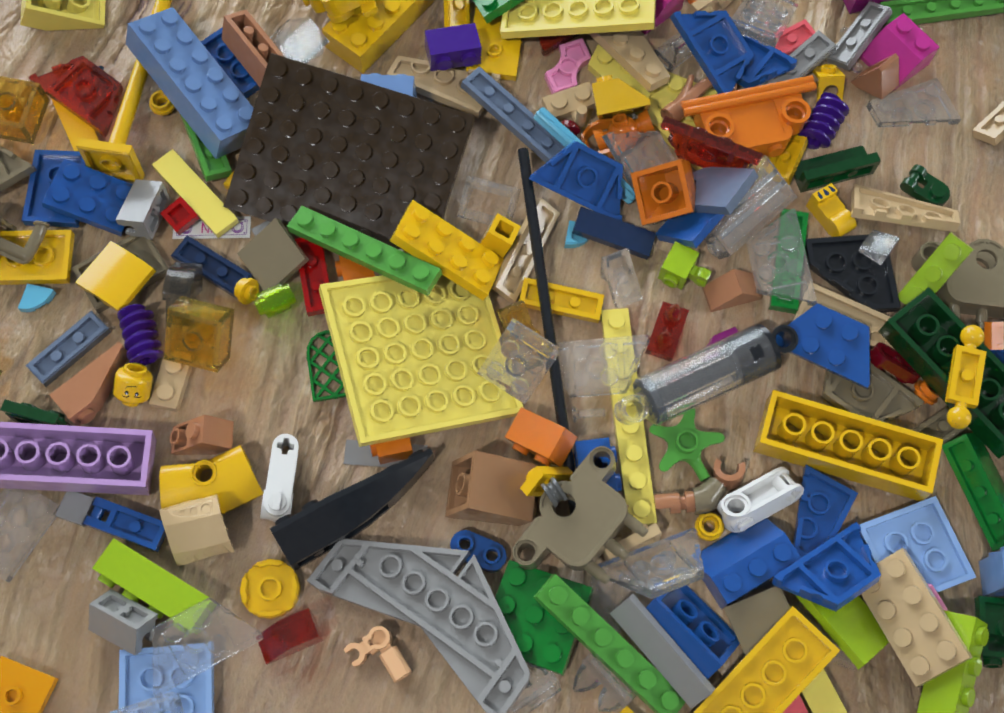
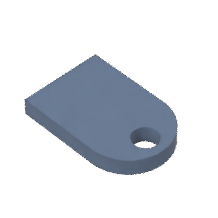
[693,167,759,215]

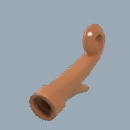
[660,74,737,126]

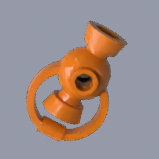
[580,109,655,159]

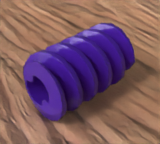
[798,92,849,150]
[117,304,164,366]

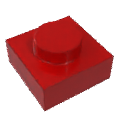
[160,196,200,235]

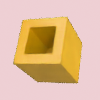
[480,213,521,258]

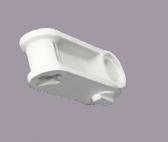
[260,434,299,522]
[717,467,804,533]

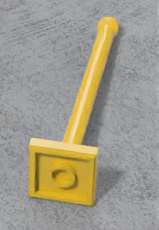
[76,0,172,182]

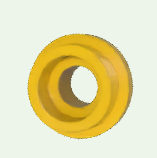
[149,90,175,116]
[234,278,259,305]
[694,512,724,541]

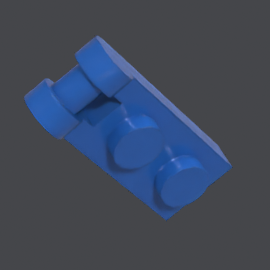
[83,497,166,552]

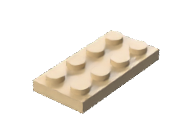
[861,548,973,687]

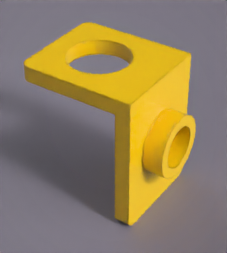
[812,64,845,103]

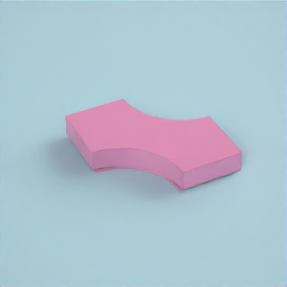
[544,38,591,94]

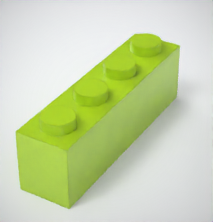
[92,538,218,635]
[917,610,989,713]

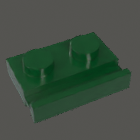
[0,399,72,426]

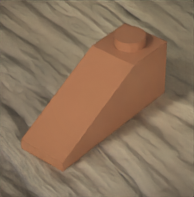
[49,342,128,426]

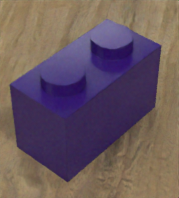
[425,23,482,71]

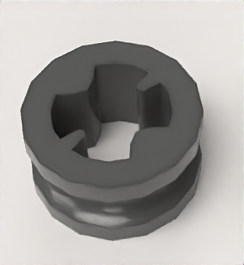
[541,477,568,507]

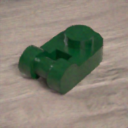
[900,164,950,206]

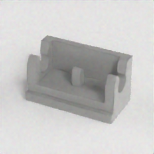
[116,179,171,240]
[88,589,158,656]

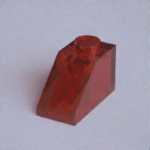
[256,608,323,665]

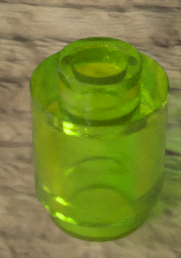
[253,283,297,319]

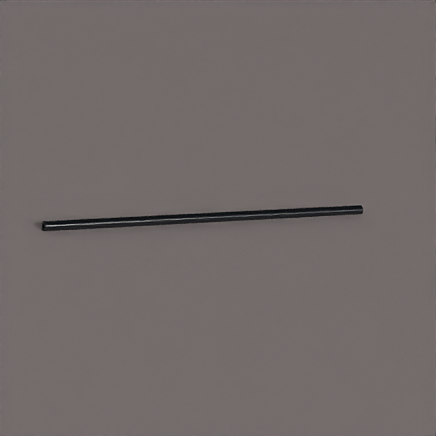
[518,148,576,515]

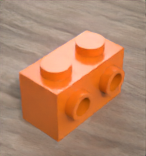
[505,407,578,467]

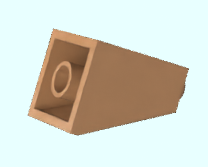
[445,450,538,526]

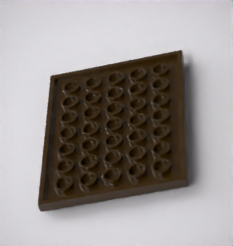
[223,53,475,249]

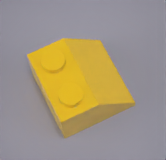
[592,75,651,120]

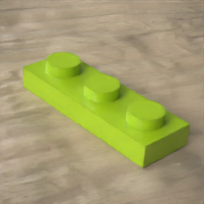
[898,232,974,305]

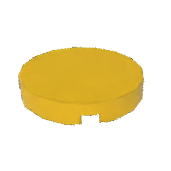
[240,559,301,620]

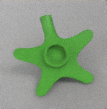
[649,406,725,482]

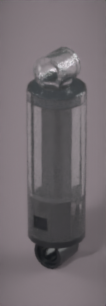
[614,324,798,426]

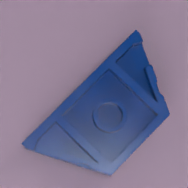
[669,11,754,94]
[737,28,797,88]
[529,141,623,221]
[776,303,870,390]
[772,522,881,612]

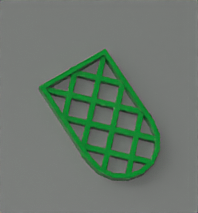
[306,330,346,402]

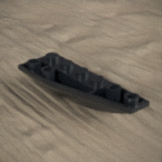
[270,448,434,571]

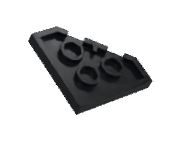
[805,233,901,313]

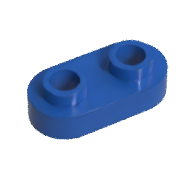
[450,530,507,573]

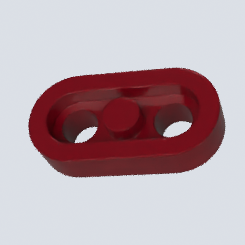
[870,342,921,384]

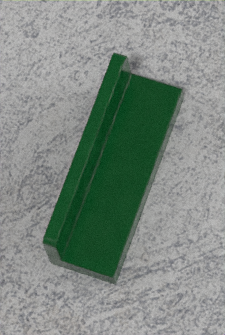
[794,146,881,193]

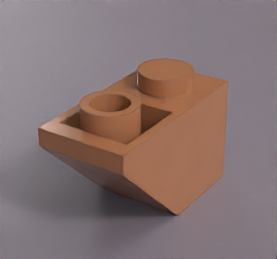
[170,414,234,455]

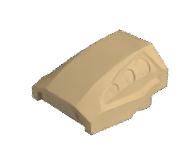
[159,494,235,566]

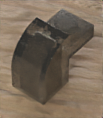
[162,262,203,326]

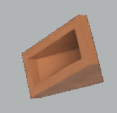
[851,53,899,100]
[702,269,763,312]

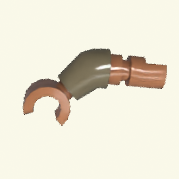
[654,459,746,515]

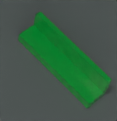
[942,433,1004,551]

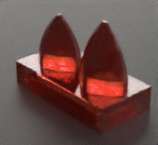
[645,301,689,362]

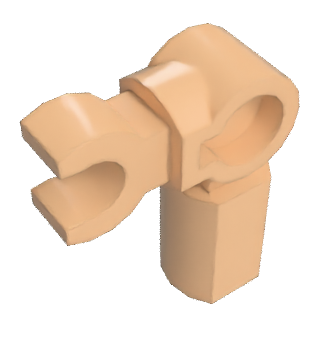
[344,626,412,683]

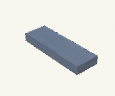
[26,311,111,387]

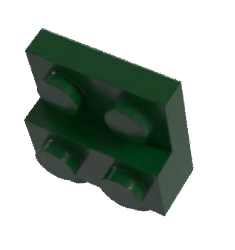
[974,596,1004,668]

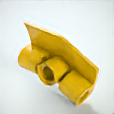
[159,445,263,514]

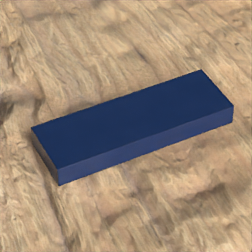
[572,207,656,260]
[171,235,254,299]

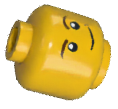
[113,363,153,407]

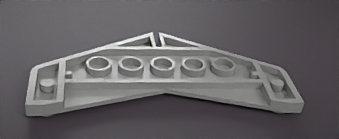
[307,539,530,713]

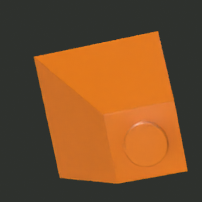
[630,159,696,226]

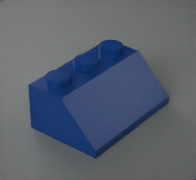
[689,518,802,610]
[646,576,739,680]

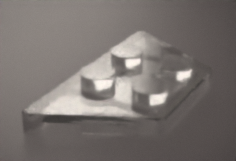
[602,131,675,225]
[746,209,817,306]
[542,334,650,398]
[597,527,704,599]
[152,597,264,698]

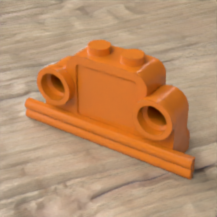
[680,75,817,162]

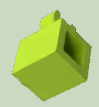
[658,241,712,290]

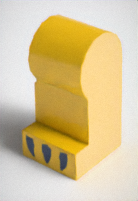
[806,183,857,237]

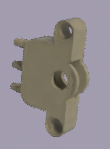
[911,239,1004,332]
[512,446,648,584]

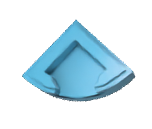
[564,220,589,248]
[18,284,56,312]

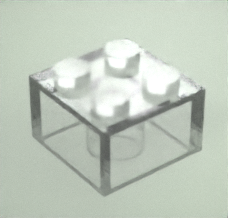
[477,318,561,404]

